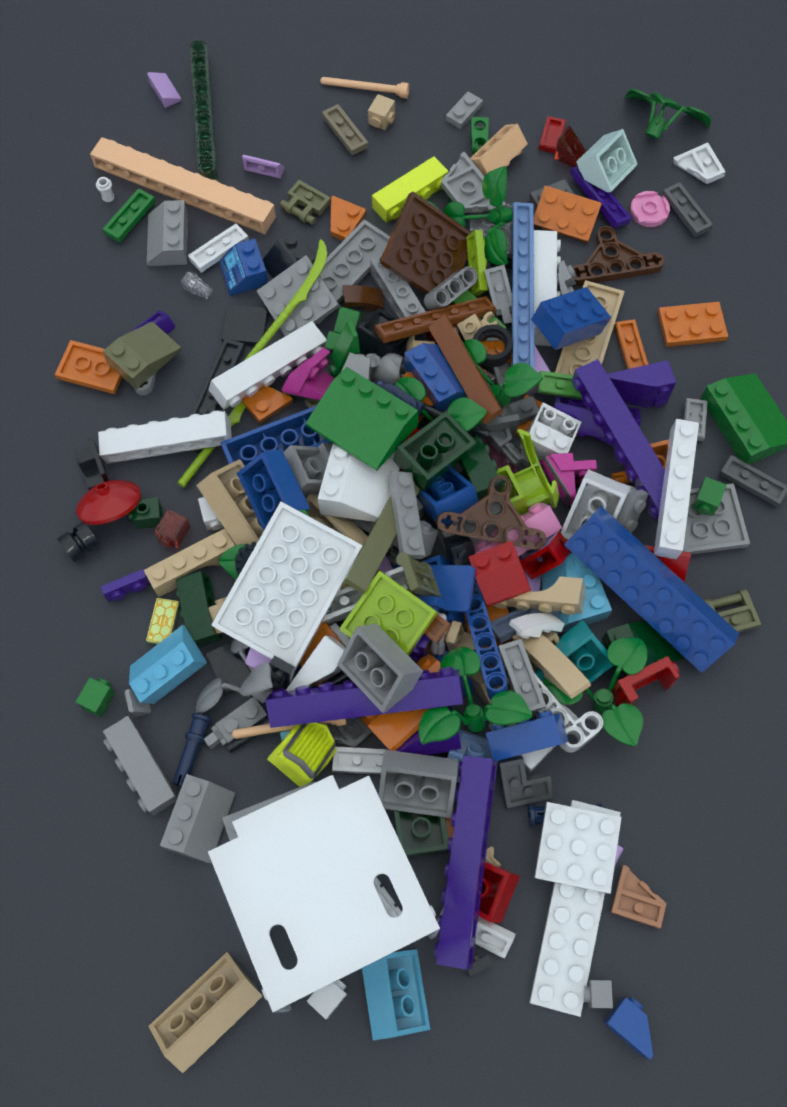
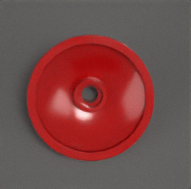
[76,480,141,525]

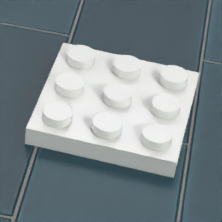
[534,802,621,894]

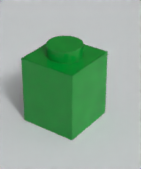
[692,477,727,516]
[75,678,115,717]

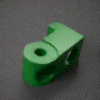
[470,117,489,154]

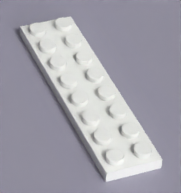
[529,800,621,1017]

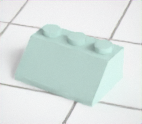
[576,129,638,193]

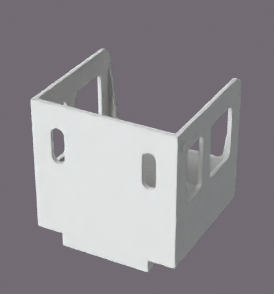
[208,775,440,1012]

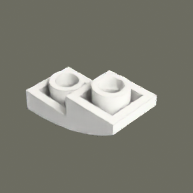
[509,613,565,639]

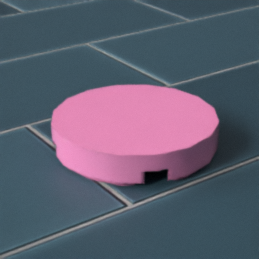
[630,191,670,227]

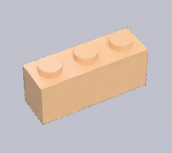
[470,124,528,177]

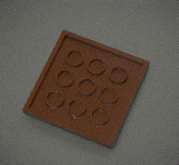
[379,191,471,301]

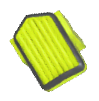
[267,722,337,787]

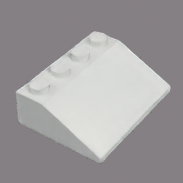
[318,444,400,522]

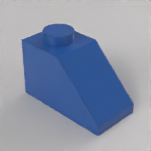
[603,997,653,1060]

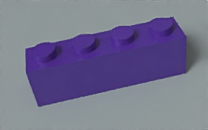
[553,396,641,442]

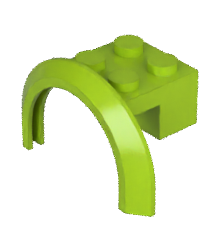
[497,429,559,515]

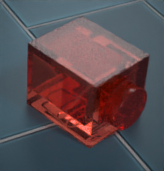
[154,510,191,549]

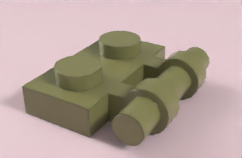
[280,180,331,225]

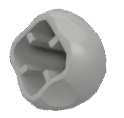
[366,353,407,385]

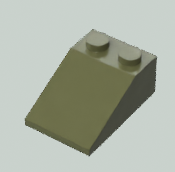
[103,322,182,390]

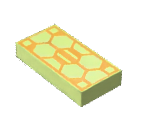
[146,598,180,644]

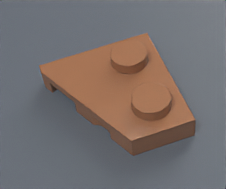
[610,865,667,929]

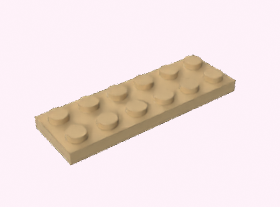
[555,280,625,375]

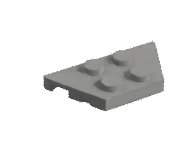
[441,152,506,213]

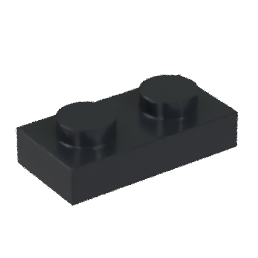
[269,655,295,689]

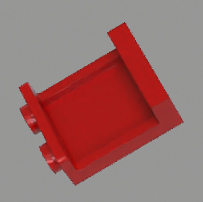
[611,656,680,706]

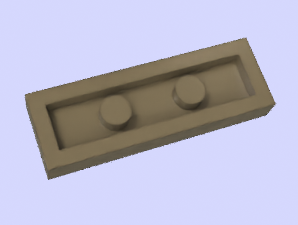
[322,104,368,156]

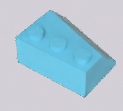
[541,553,612,634]

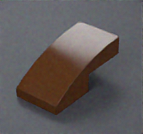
[342,285,384,311]

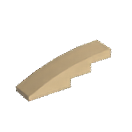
[512,633,591,699]

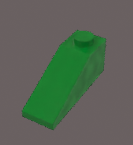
[329,320,360,377]

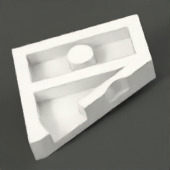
[673,143,726,184]

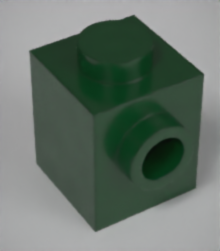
[128,497,163,529]

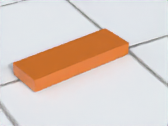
[614,319,649,369]

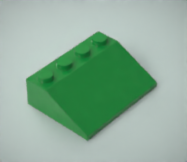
[305,367,418,471]
[700,373,787,465]

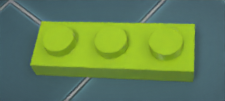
[466,230,488,296]

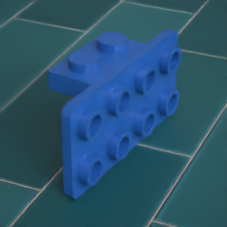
[393,564,475,612]

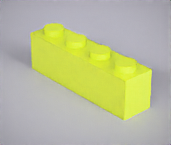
[372,157,449,223]

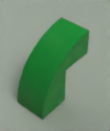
[325,307,364,350]

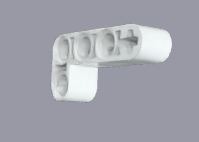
[533,673,603,753]

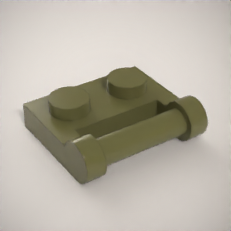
[396,552,441,598]
[704,589,761,633]

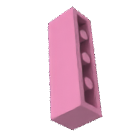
[473,503,562,556]

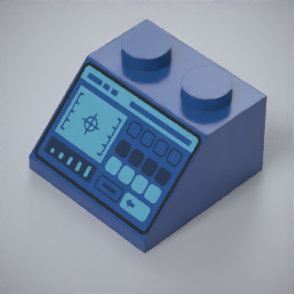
[219,239,268,296]

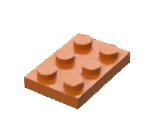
[533,185,602,243]
[657,302,728,347]
[54,340,123,394]

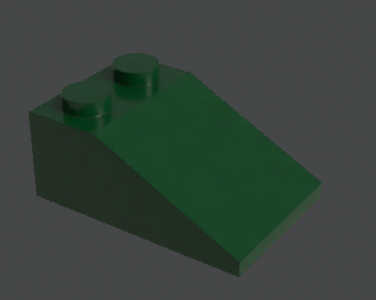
[393,411,477,491]
[602,621,684,680]

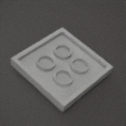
[257,255,340,336]
[683,483,750,555]

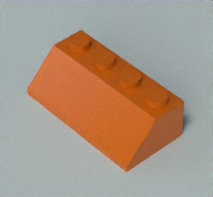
[360,654,463,751]

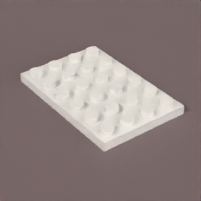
[211,502,363,670]

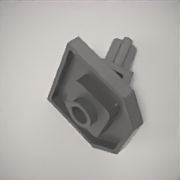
[473,414,523,465]

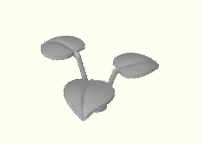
[196,638,273,714]

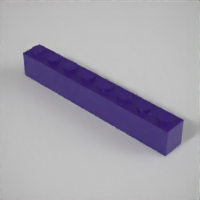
[572,359,665,524]
[265,667,464,728]
[434,755,498,970]

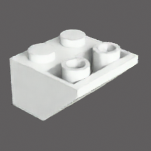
[520,403,581,456]

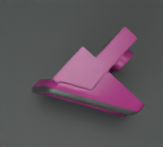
[282,347,335,401]
[539,453,597,506]

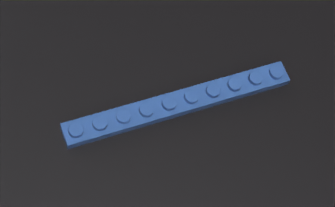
[512,202,534,369]

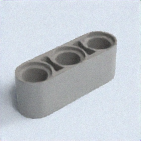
[424,266,478,310]

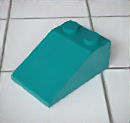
[535,620,614,683]

